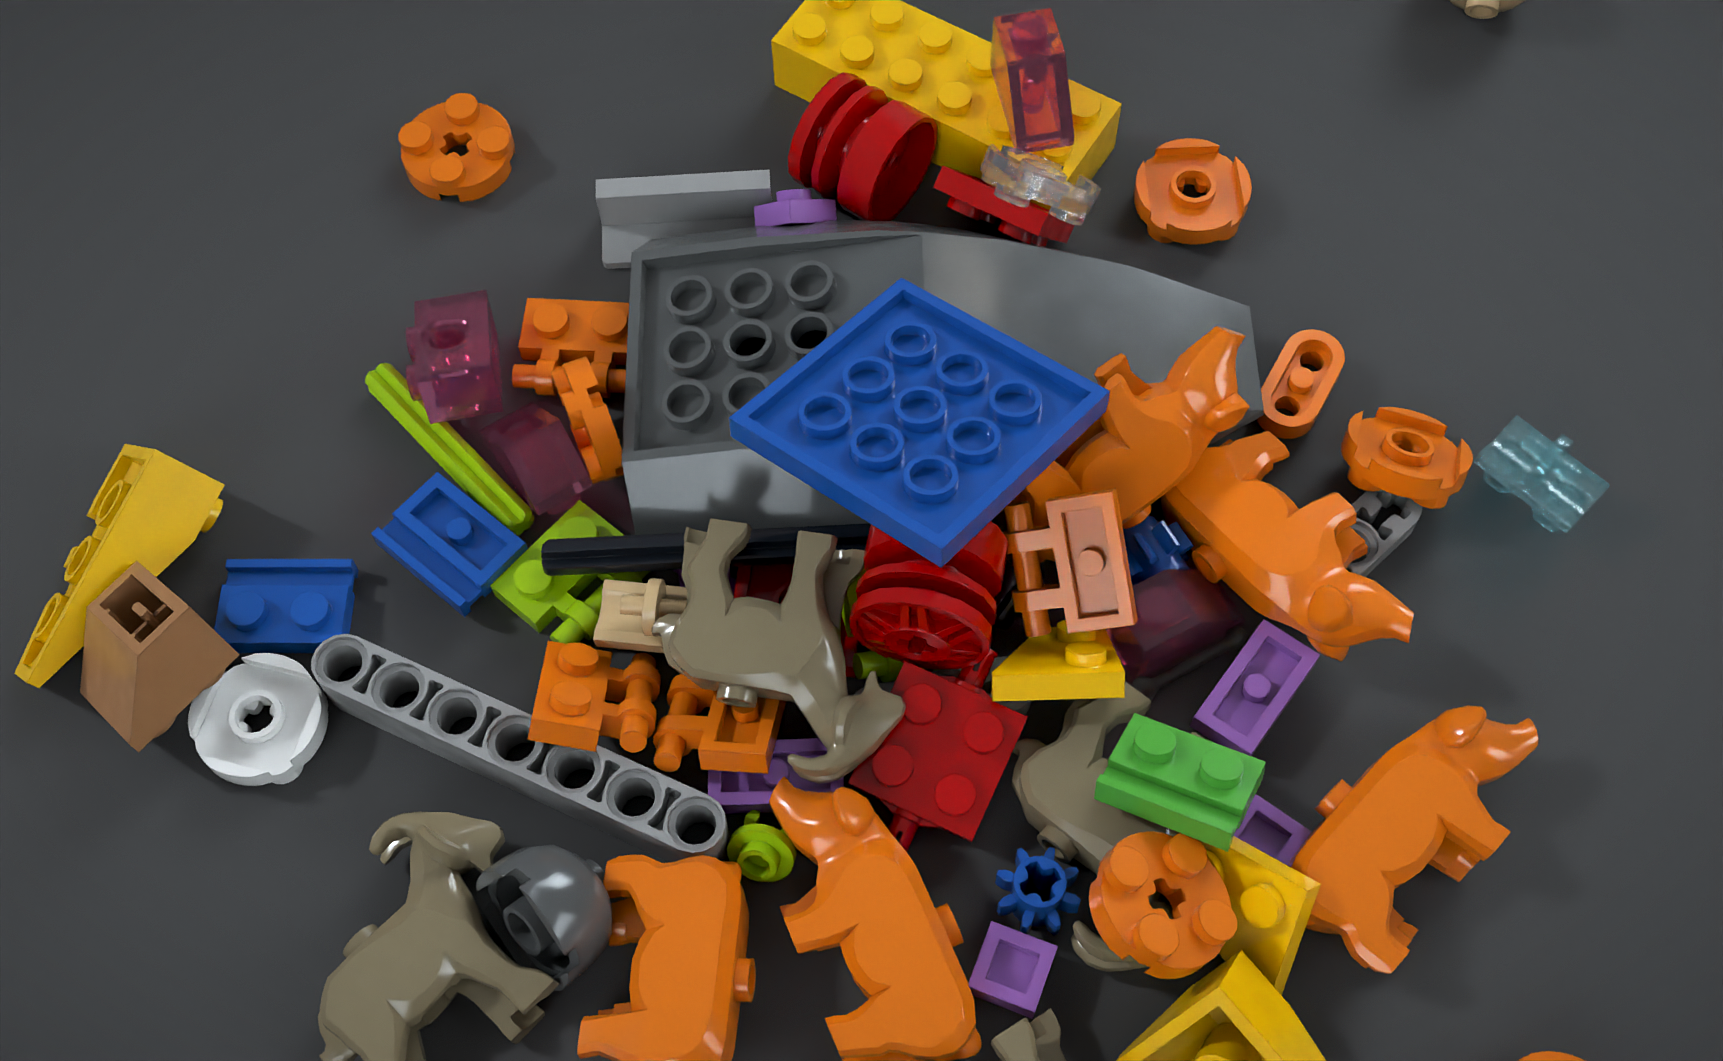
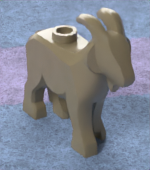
[652,518,906,784]
[1011,681,1203,972]
[318,812,560,1061]

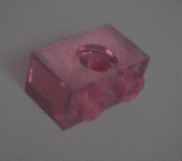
[406,290,504,424]

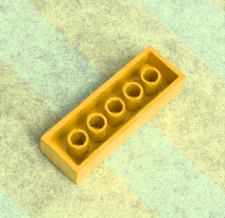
[771,0,1122,217]

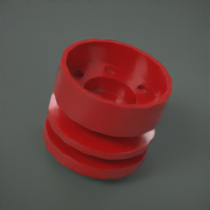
[788,72,938,221]
[849,521,1008,669]

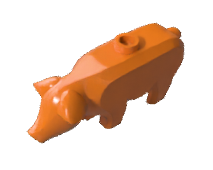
[1009,326,1250,563]
[1160,431,1414,662]
[1288,705,1539,974]
[769,776,982,1061]
[577,855,756,1061]

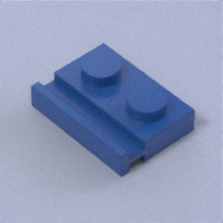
[371,472,528,617]
[214,559,359,653]

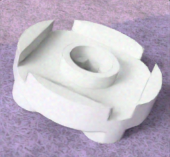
[188,653,328,786]

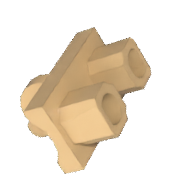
[593,578,687,653]

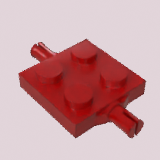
[848,649,1028,852]

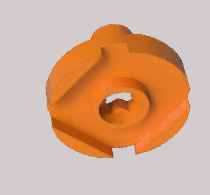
[398,93,515,202]
[1133,138,1252,245]
[551,356,624,484]
[1341,407,1473,509]
[1088,831,1237,979]

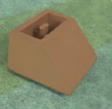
[80,561,240,753]

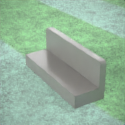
[596,169,772,269]

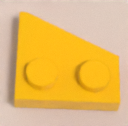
[992,620,1125,701]
[1200,836,1321,995]

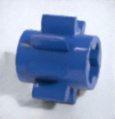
[1123,516,1194,596]
[995,847,1081,936]

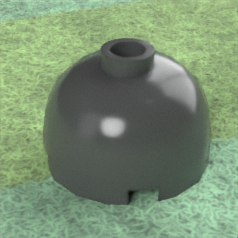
[476,845,612,991]

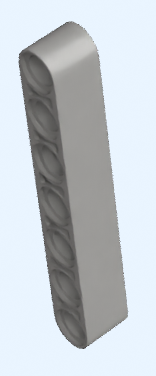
[311,634,730,862]

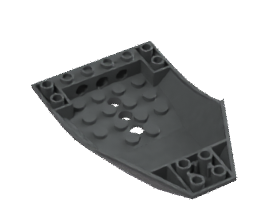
[622,220,1264,535]

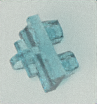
[1474,415,1610,533]

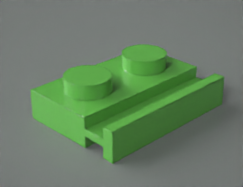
[1094,713,1266,852]

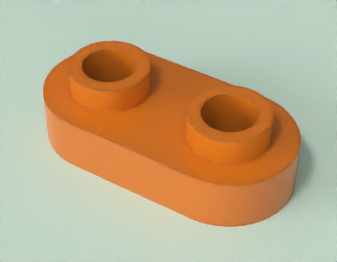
[1257,329,1345,439]

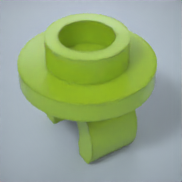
[727,810,796,882]

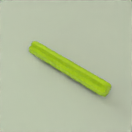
[365,363,535,536]

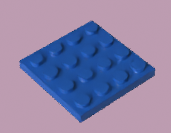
[729,278,1110,568]

